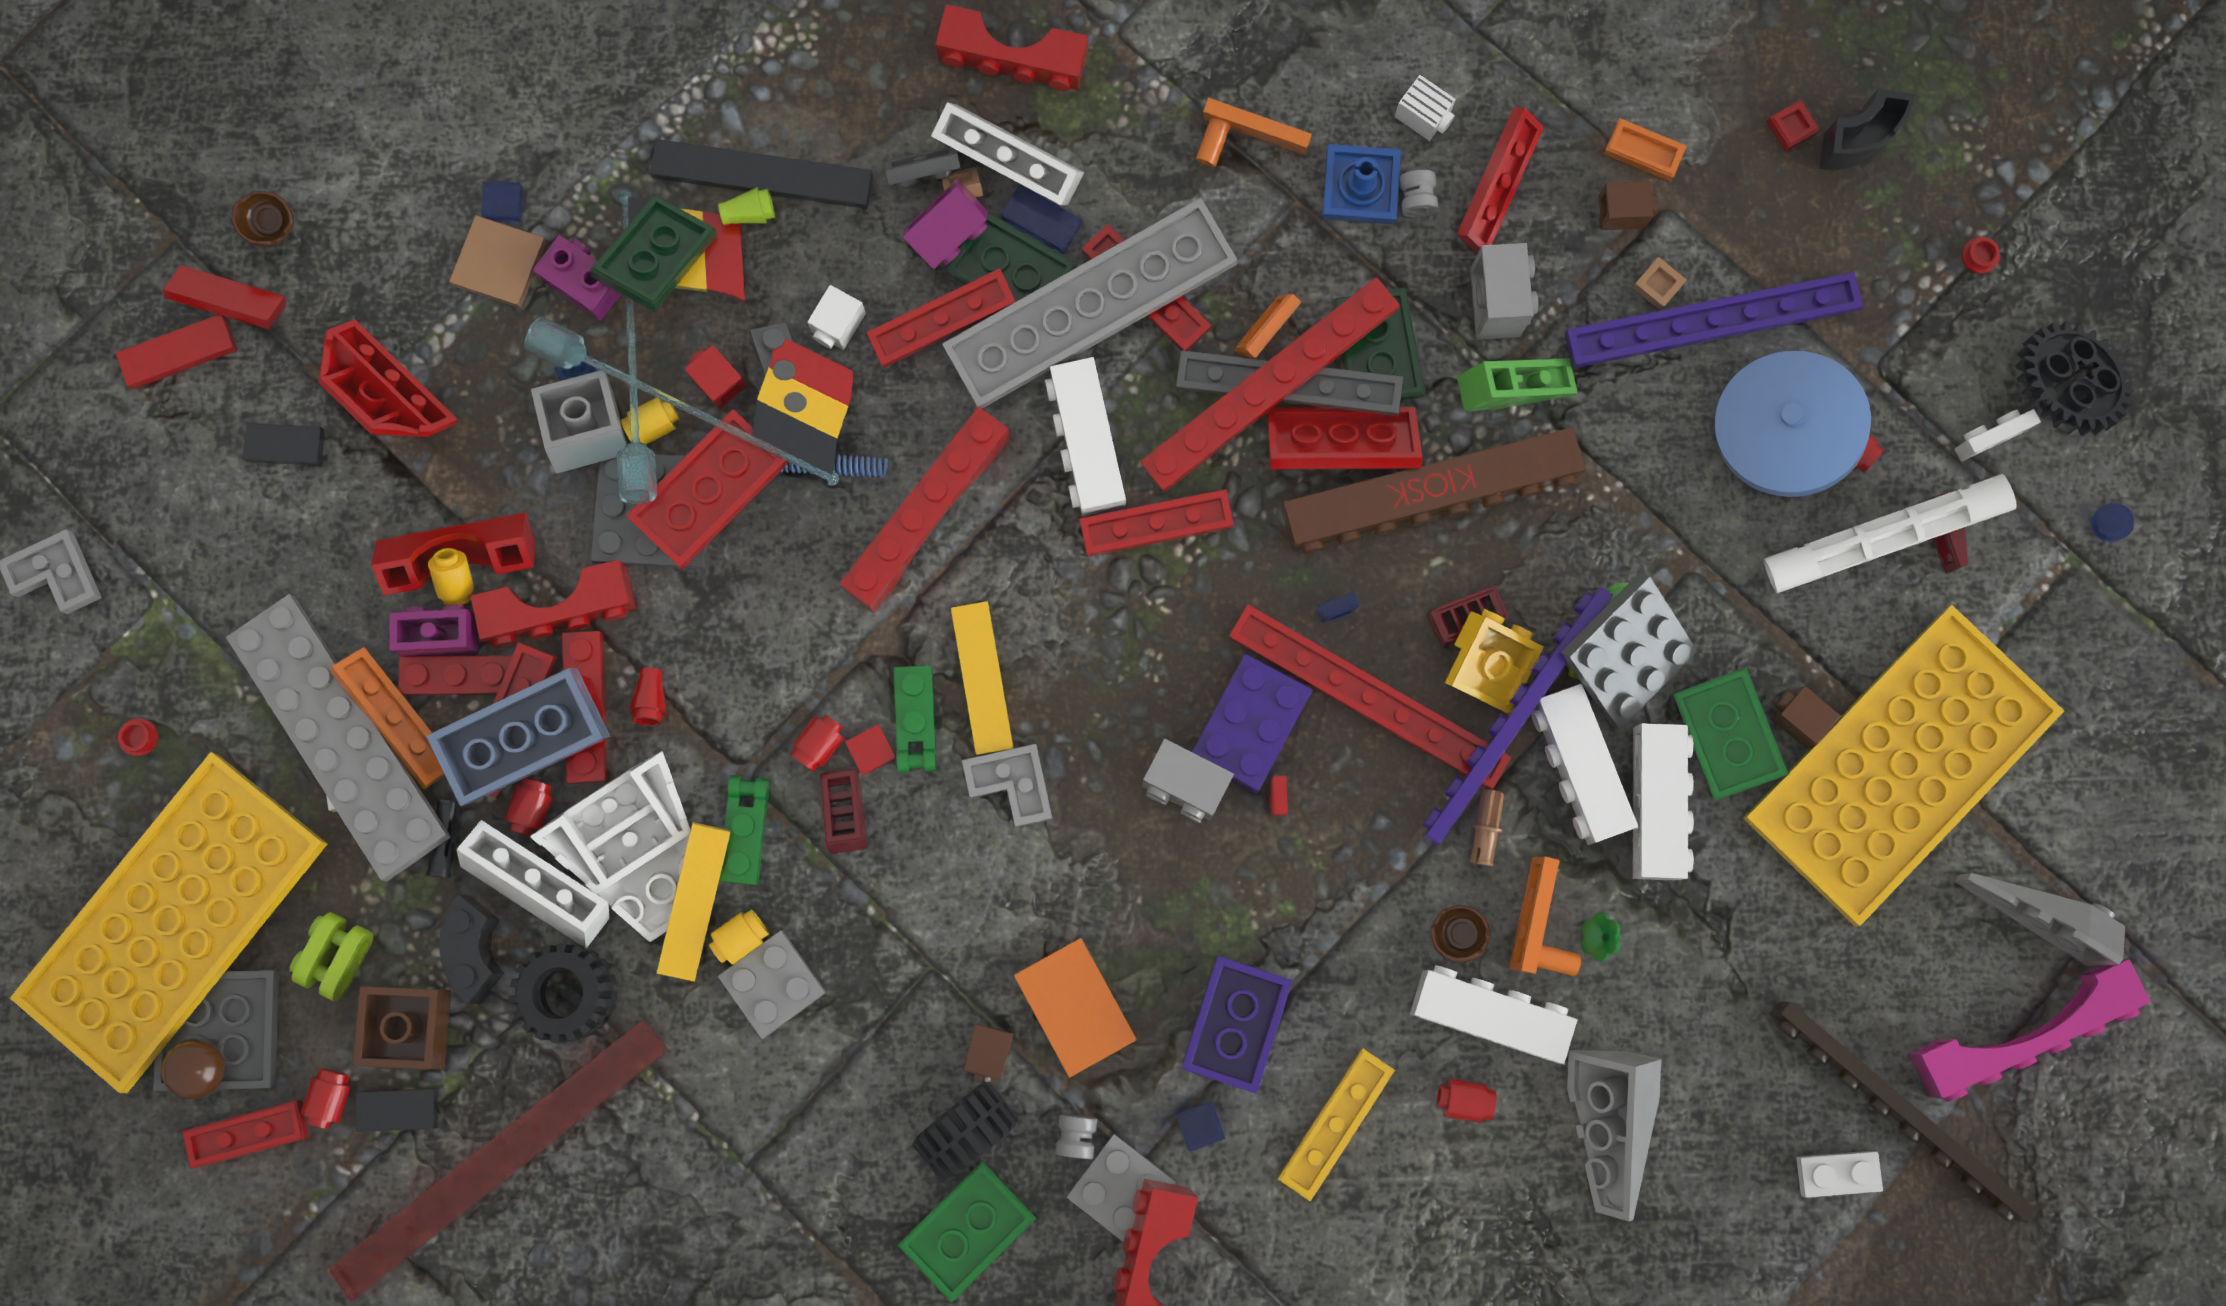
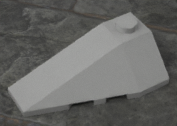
[1954,873,2125,966]
[1567,1050,1661,1221]

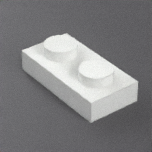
[1954,409,2041,462]
[1796,1151,1883,1198]

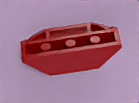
[318,319,458,437]

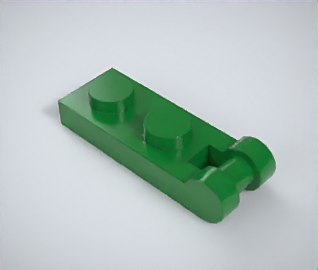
[894,665,937,773]
[719,775,770,885]

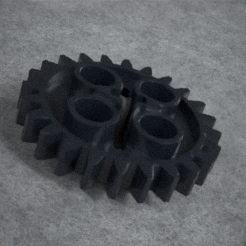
[2015,321,2134,436]

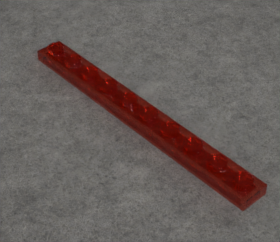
[328,1020,669,1302]

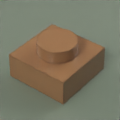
[941,167,983,198]
[1632,257,1687,311]

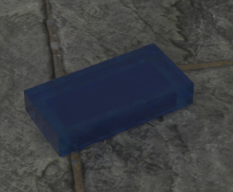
[1001,184,1083,254]

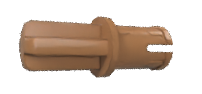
[1469,789,1504,867]

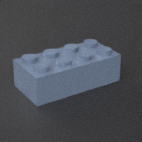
[426,668,611,806]

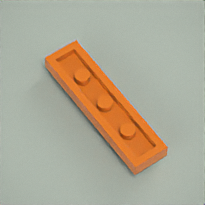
[330,647,445,790]

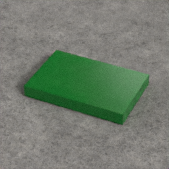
[1673,667,1789,800]
[897,1160,1036,1303]

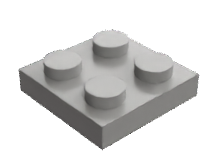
[718,931,827,1039]
[1066,1134,1176,1242]

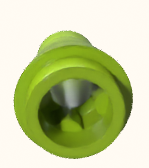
[718,187,775,225]

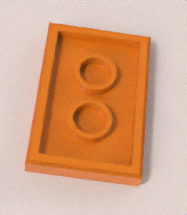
[1014,938,1137,1078]

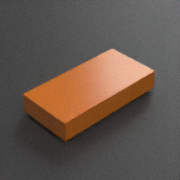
[1603,118,1687,182]
[1234,293,1301,359]

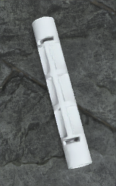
[1763,474,2016,594]

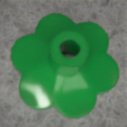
[1581,912,1620,962]

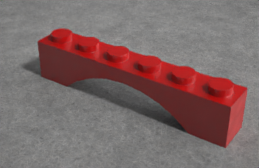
[839,406,1010,613]

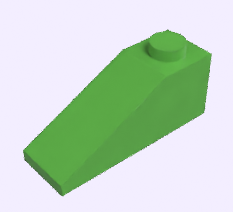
[1457,358,1578,412]

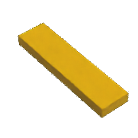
[951,601,1014,756]
[656,822,731,982]
[1277,1048,1395,1201]

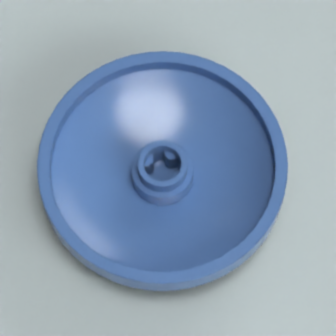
[1715,351,1871,497]

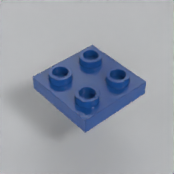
[1322,144,1401,225]

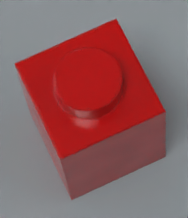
[684,345,747,411]

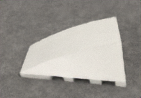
[530,751,715,942]

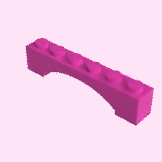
[1908,959,2151,1102]

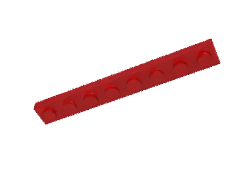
[1140,277,1400,492]
[1228,605,1511,790]

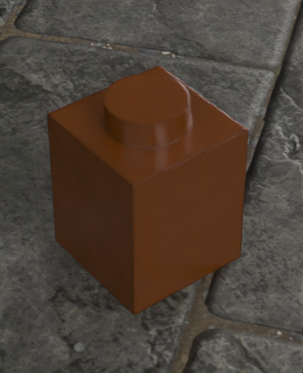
[1599,181,1658,231]
[1771,686,1841,748]
[964,1024,1015,1085]

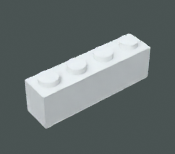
[931,102,1084,205]
[1045,357,1126,517]
[1531,683,1638,845]
[1633,723,1694,880]
[456,820,610,948]
[1410,965,1578,1064]

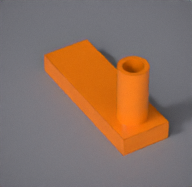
[1195,98,1312,167]
[1509,856,1581,976]

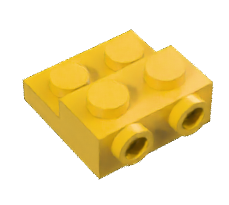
[1445,609,1544,714]

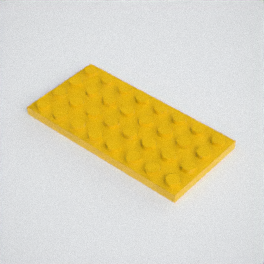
[1743,605,2064,927]
[10,752,328,1093]

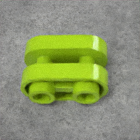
[290,912,374,1002]

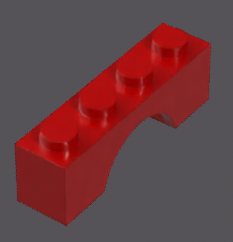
[935,4,1088,91]
[371,512,536,596]
[470,560,636,648]
[1114,1179,1198,1306]

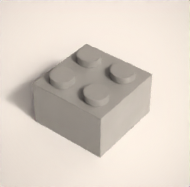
[1470,243,1538,340]
[531,369,629,474]
[1142,738,1234,823]

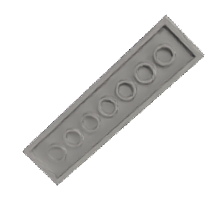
[942,198,1238,409]
[226,594,451,882]

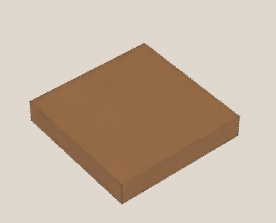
[449,215,547,308]

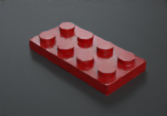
[1266,407,1423,469]
[626,409,788,570]

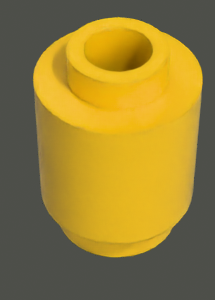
[620,396,679,446]
[428,548,475,605]
[709,909,769,965]

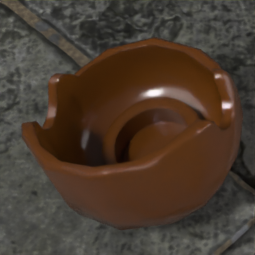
[231,191,294,247]
[1430,904,1491,964]
[161,1038,225,1099]

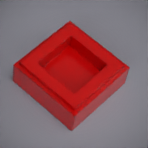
[1767,100,1820,152]
[845,724,897,776]
[1269,776,1288,817]

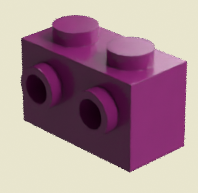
[903,179,988,269]
[533,235,621,321]
[389,605,479,657]

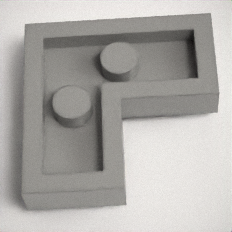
[0,529,102,614]
[962,744,1053,827]

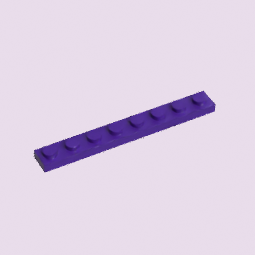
[1564,272,1863,368]
[1422,586,1613,846]

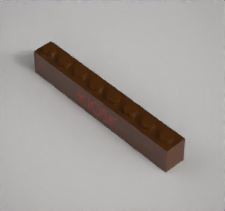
[1281,427,1586,554]

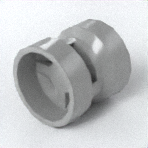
[1399,170,1439,218]
[1055,1114,1097,1159]

